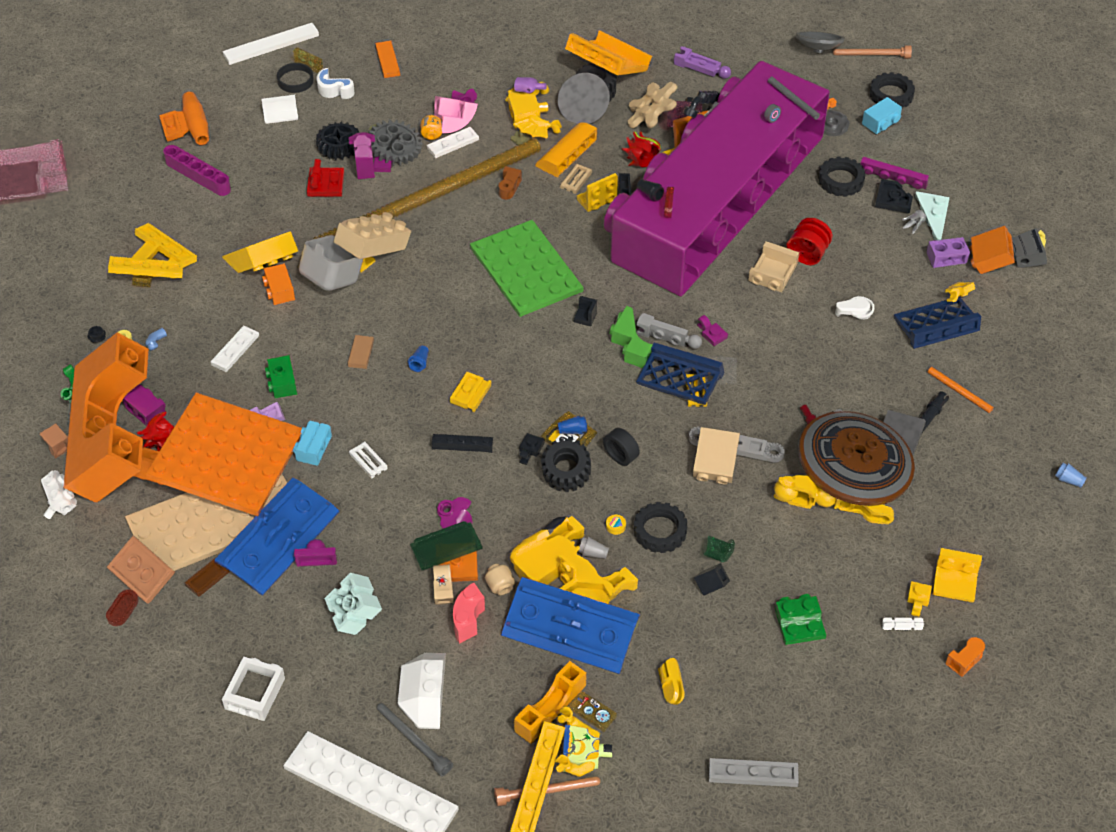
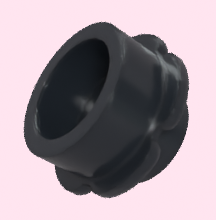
[87,326,106,343]

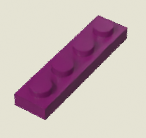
[861,157,929,189]

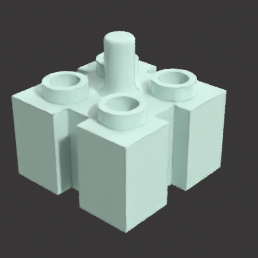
[324,573,382,635]

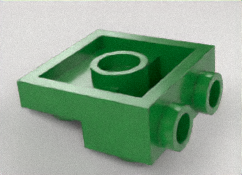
[775,594,826,645]

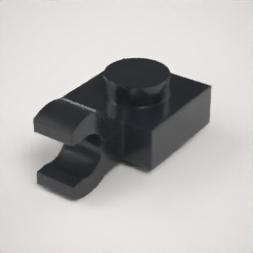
[519,433,545,465]

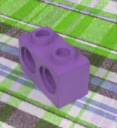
[926,237,970,268]

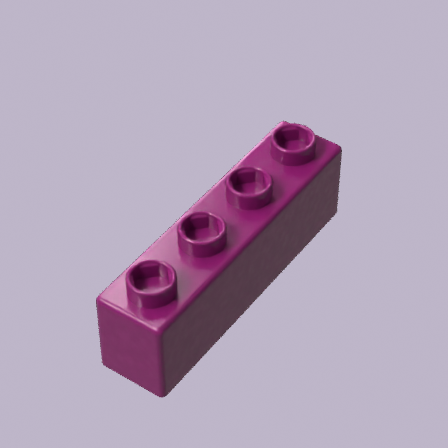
[604,61,830,297]

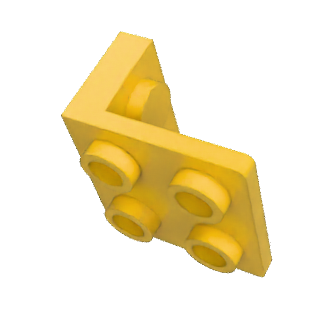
[577,173,618,212]
[933,548,982,602]

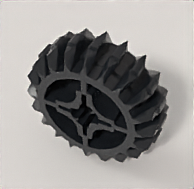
[316,121,360,160]

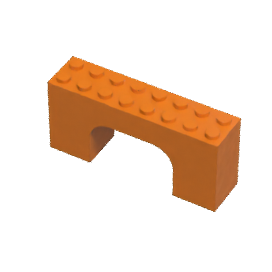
[63,332,149,502]

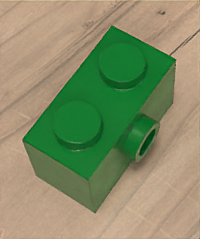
[265,355,297,399]

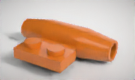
[159,92,209,145]

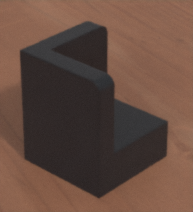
[574,296,597,327]
[694,563,730,595]

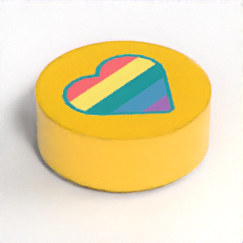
[606,515,626,535]

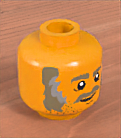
[421,115,442,140]

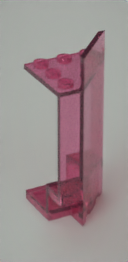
[0,139,68,201]

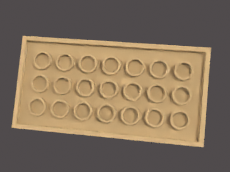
[125,474,287,571]

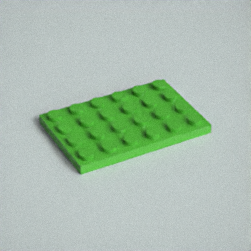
[470,220,584,317]

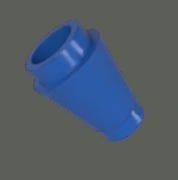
[408,345,429,372]
[558,415,587,434]

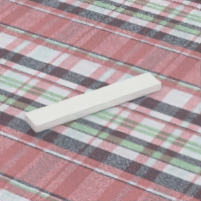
[223,23,319,65]

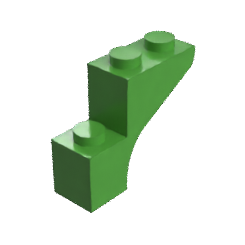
[610,306,652,368]

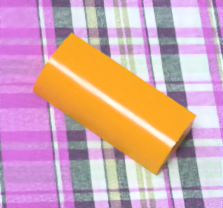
[535,122,597,177]

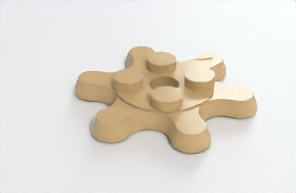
[628,82,677,128]

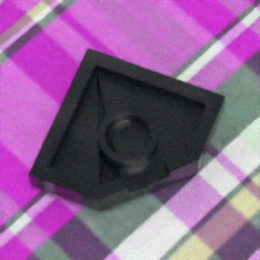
[875,179,913,213]

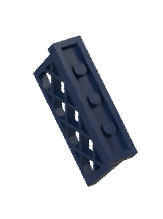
[894,297,982,349]
[636,342,724,405]

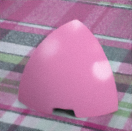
[434,96,478,133]

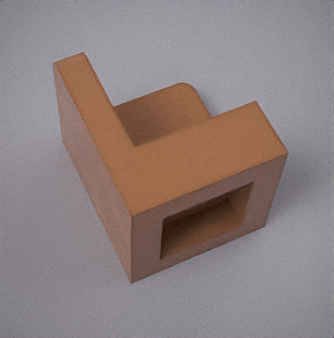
[40,424,68,459]

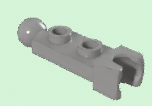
[636,313,702,349]

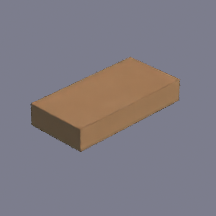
[348,335,374,369]

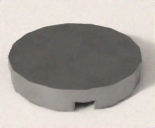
[824,110,850,136]

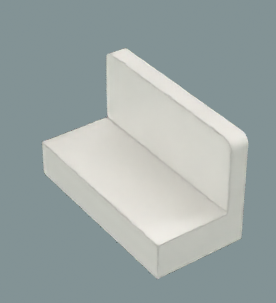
[262,95,298,124]

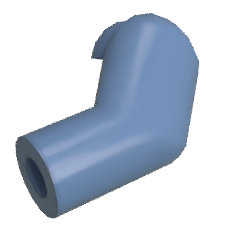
[145,328,167,351]

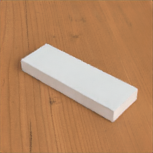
[427,127,479,158]
[211,326,259,372]

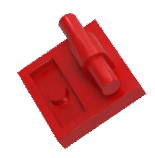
[307,159,345,197]

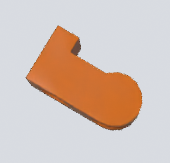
[945,637,985,677]

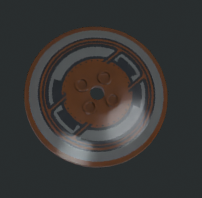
[798,411,915,506]

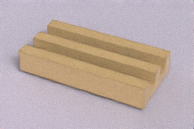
[561,164,592,194]

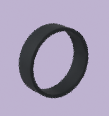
[277,63,314,93]

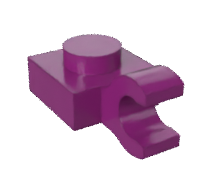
[697,315,728,346]

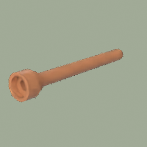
[833,45,912,59]
[494,777,600,806]

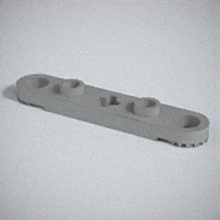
[689,426,784,463]

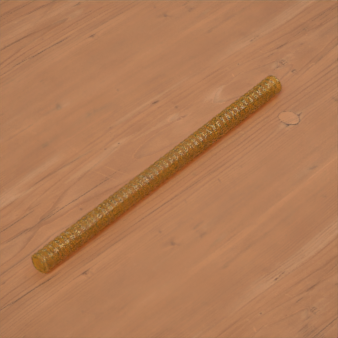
[313,138,541,239]

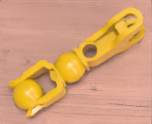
[774,475,894,524]

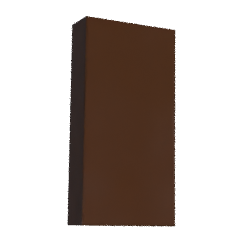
[184,558,230,597]

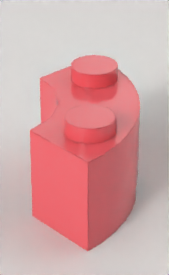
[453,583,485,644]

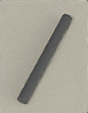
[768,77,820,120]

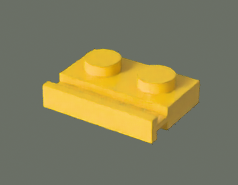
[450,372,491,412]

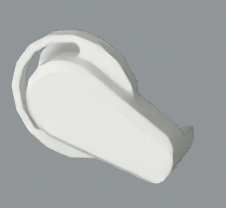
[835,296,874,319]

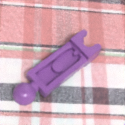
[674,46,731,79]

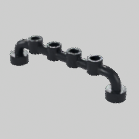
[683,90,720,118]

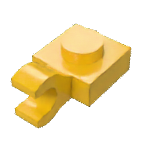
[945,282,975,302]
[907,581,932,617]

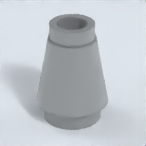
[578,536,609,559]

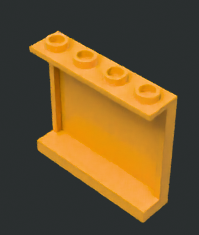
[565,30,652,75]

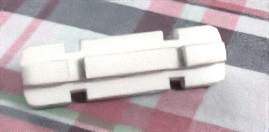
[882,617,924,630]

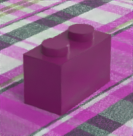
[122,384,166,426]

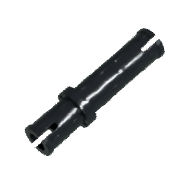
[920,391,949,435]

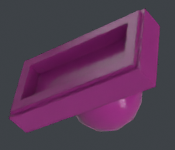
[294,539,337,567]

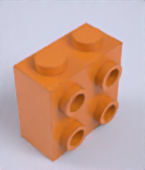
[970,226,1015,274]

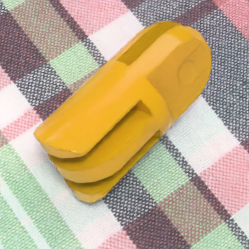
[658,658,685,705]

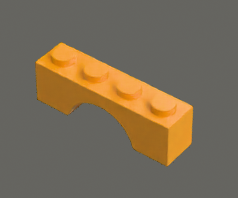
[514,661,586,744]

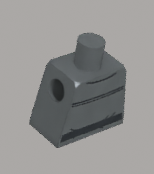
[1012,228,1047,268]

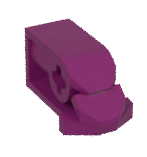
[349,132,375,179]

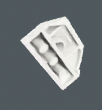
[398,653,446,729]

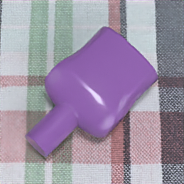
[514,77,547,93]

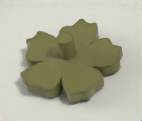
[511,131,531,146]

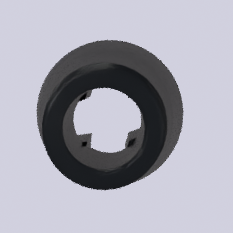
[637,179,664,201]

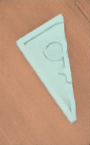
[915,191,949,240]

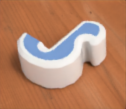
[317,68,355,99]

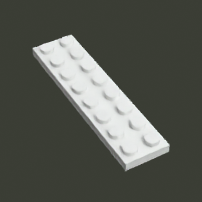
[284,731,459,832]

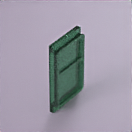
[410,521,483,571]

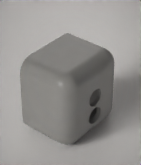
[299,235,363,291]

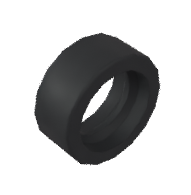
[603,428,640,466]

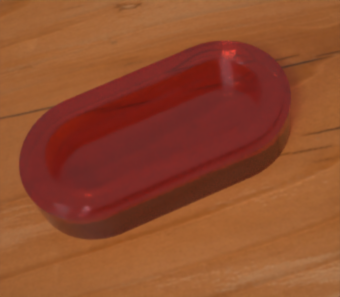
[664,186,674,218]
[106,589,139,626]

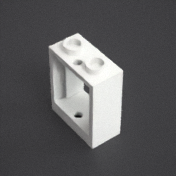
[222,657,285,721]

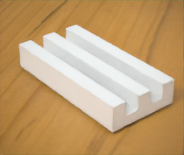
[349,442,388,479]

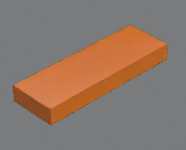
[375,41,400,78]

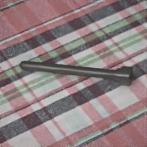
[377,703,453,777]

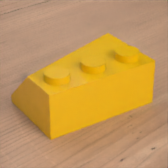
[222,231,298,273]

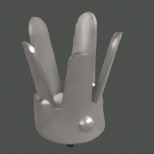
[902,210,926,234]

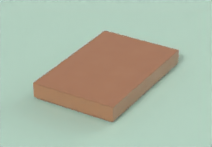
[107,536,175,604]

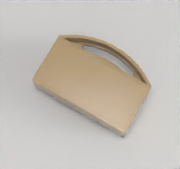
[334,212,411,259]

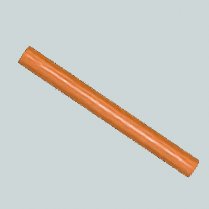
[928,367,994,413]

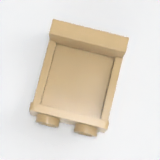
[748,241,799,292]
[693,427,740,485]

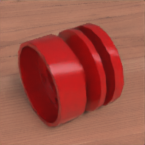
[787,218,833,266]

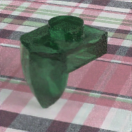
[703,536,735,562]

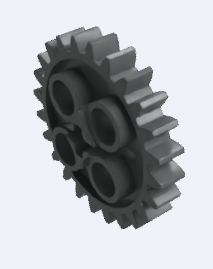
[369,119,423,166]

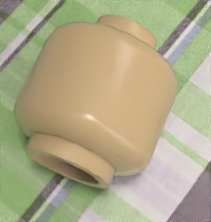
[485,564,515,596]

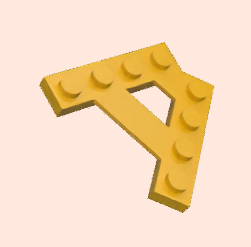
[108,223,197,279]

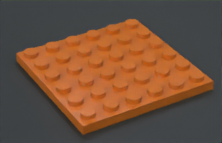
[146,393,302,516]

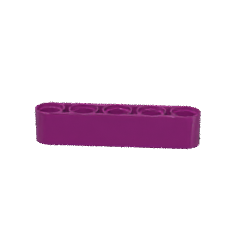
[163,145,231,196]

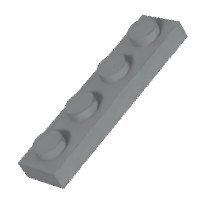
[709,758,799,787]

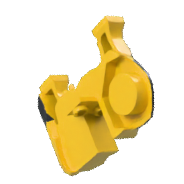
[510,516,638,604]

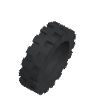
[870,72,915,109]
[818,156,865,197]
[634,502,687,553]

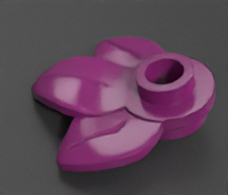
[451,88,477,103]
[437,497,473,534]

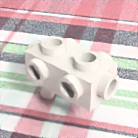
[41,470,77,519]

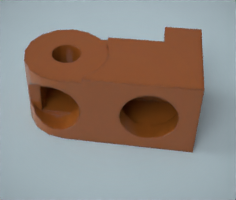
[498,166,522,200]

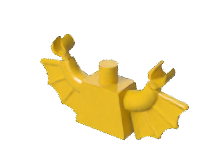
[505,82,562,139]

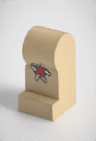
[433,564,454,604]

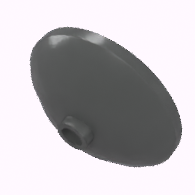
[796,31,845,53]

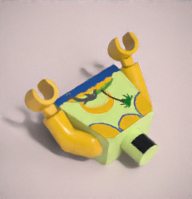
[555,707,612,777]

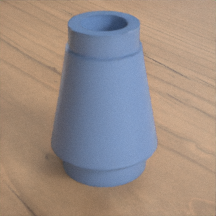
[1055,463,1087,488]

